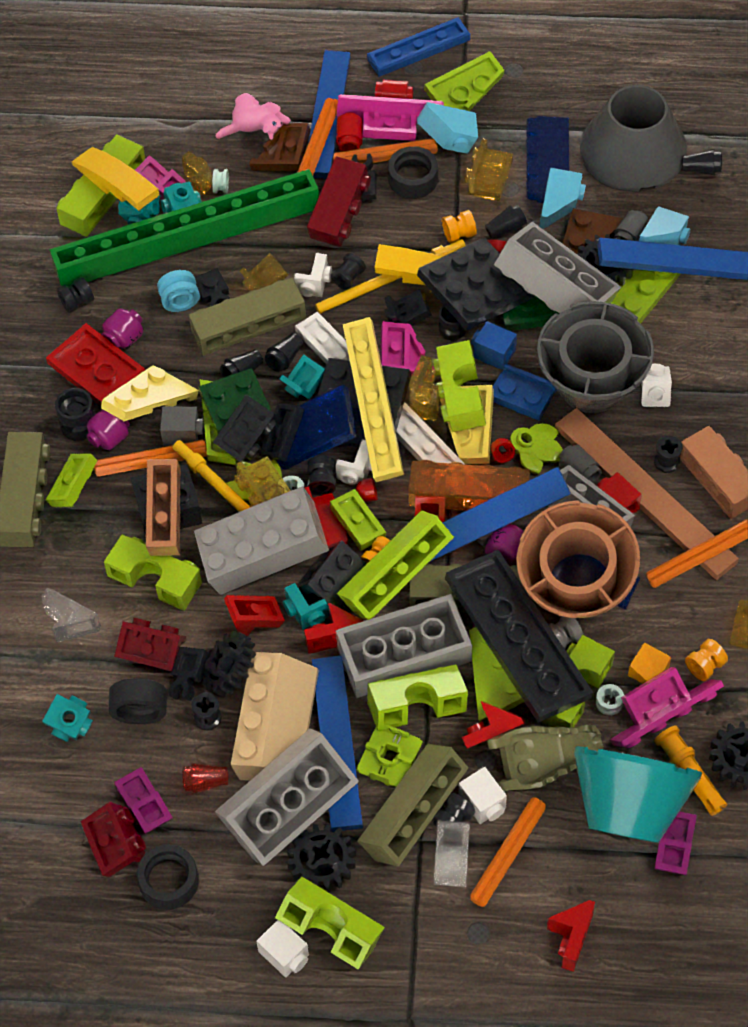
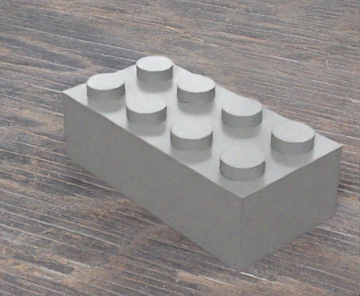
[494,222,621,313]
[194,486,329,595]
[336,594,472,698]
[215,729,359,866]

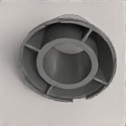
[580,85,687,192]
[537,301,654,414]

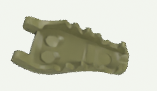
[487,725,604,791]

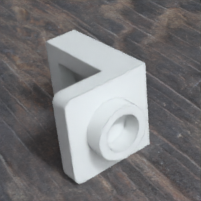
[294,253,332,297]
[641,364,672,407]
[335,439,372,485]

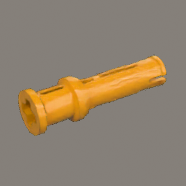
[654,725,727,816]

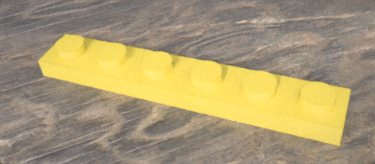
[343,317,404,482]

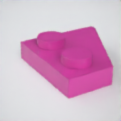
[380,321,435,379]

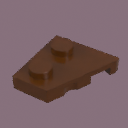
[562,208,623,254]

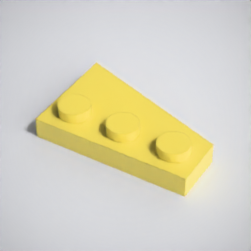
[101,365,199,421]
[436,385,494,464]

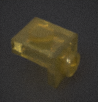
[182,151,212,195]
[240,253,289,291]

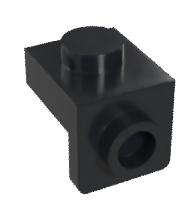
[384,289,432,326]

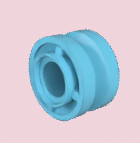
[157,270,200,312]

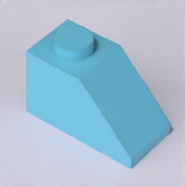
[417,102,478,154]
[539,168,586,229]
[639,206,690,245]

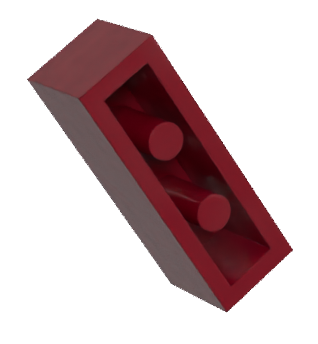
[307,156,371,248]

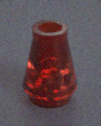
[182,763,228,794]

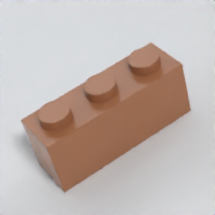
[679,426,748,519]
[146,459,181,556]

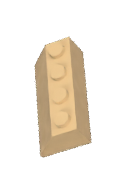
[231,652,319,781]

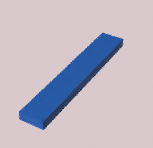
[308,50,351,179]
[597,238,748,280]
[428,467,571,563]
[312,656,363,832]

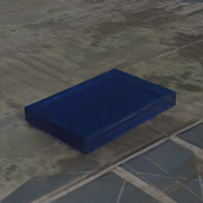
[278,384,356,470]

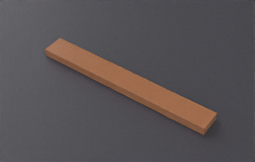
[555,408,739,581]

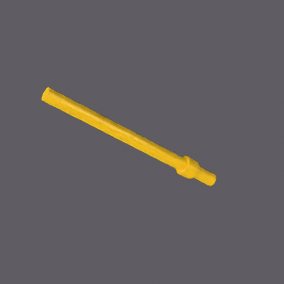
[315,239,466,314]
[172,440,251,512]

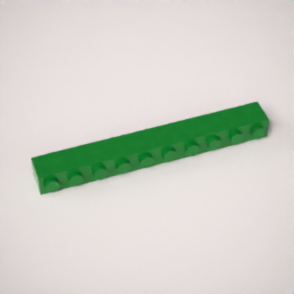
[49,169,319,286]

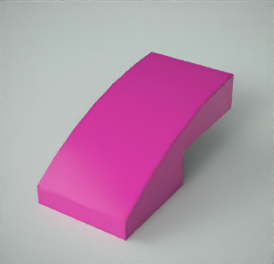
[135,155,186,200]

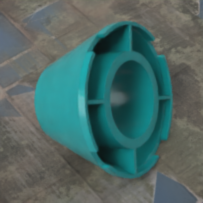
[574,746,702,843]

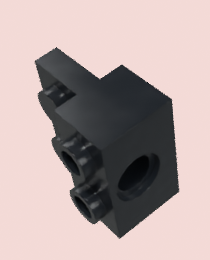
[130,464,202,538]

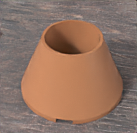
[516,501,640,618]

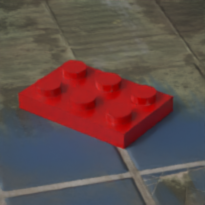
[46,323,145,406]

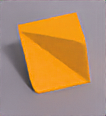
[628,642,671,684]

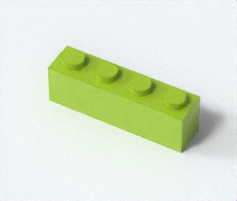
[56,134,145,237]
[337,510,454,620]

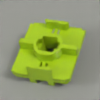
[356,726,423,787]

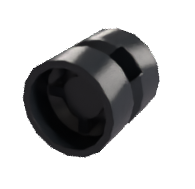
[55,388,96,441]

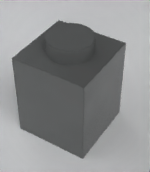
[160,406,204,446]

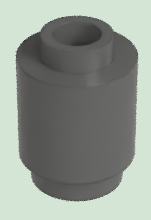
[613,210,649,241]
[559,445,602,484]

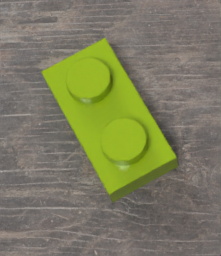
[46,453,98,507]
[329,489,386,551]

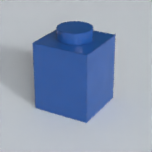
[471,321,517,370]

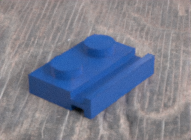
[493,364,557,421]

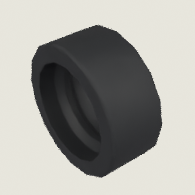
[388,147,438,198]
[108,678,167,724]
[136,844,199,910]

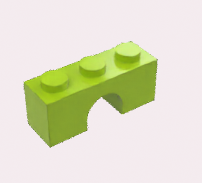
[433,340,486,432]
[104,534,202,611]
[542,635,615,728]
[367,664,468,731]
[275,877,385,970]

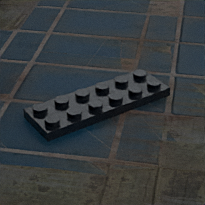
[445,550,593,723]

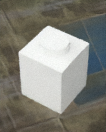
[459,767,507,824]
[256,920,309,978]

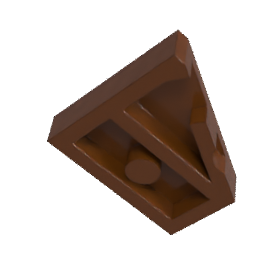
[249,123,310,171]

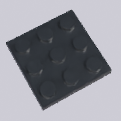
[417,237,534,331]
[307,358,412,447]

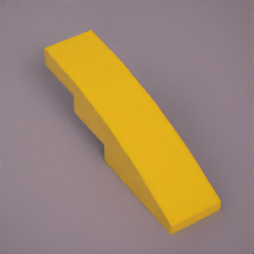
[72,147,159,211]
[375,244,442,292]

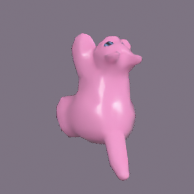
[215,93,291,140]

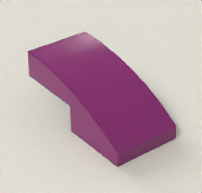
[114,767,173,834]
[654,811,697,876]

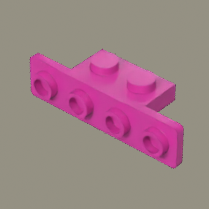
[337,94,444,141]
[610,667,724,749]

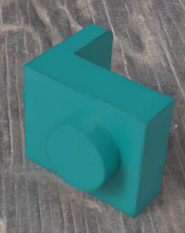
[280,354,325,399]
[283,583,329,630]

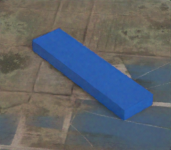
[367,17,470,77]

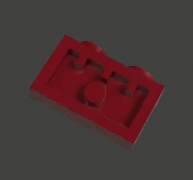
[114,617,187,671]
[80,802,146,877]

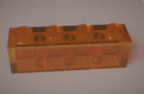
[409,460,530,510]

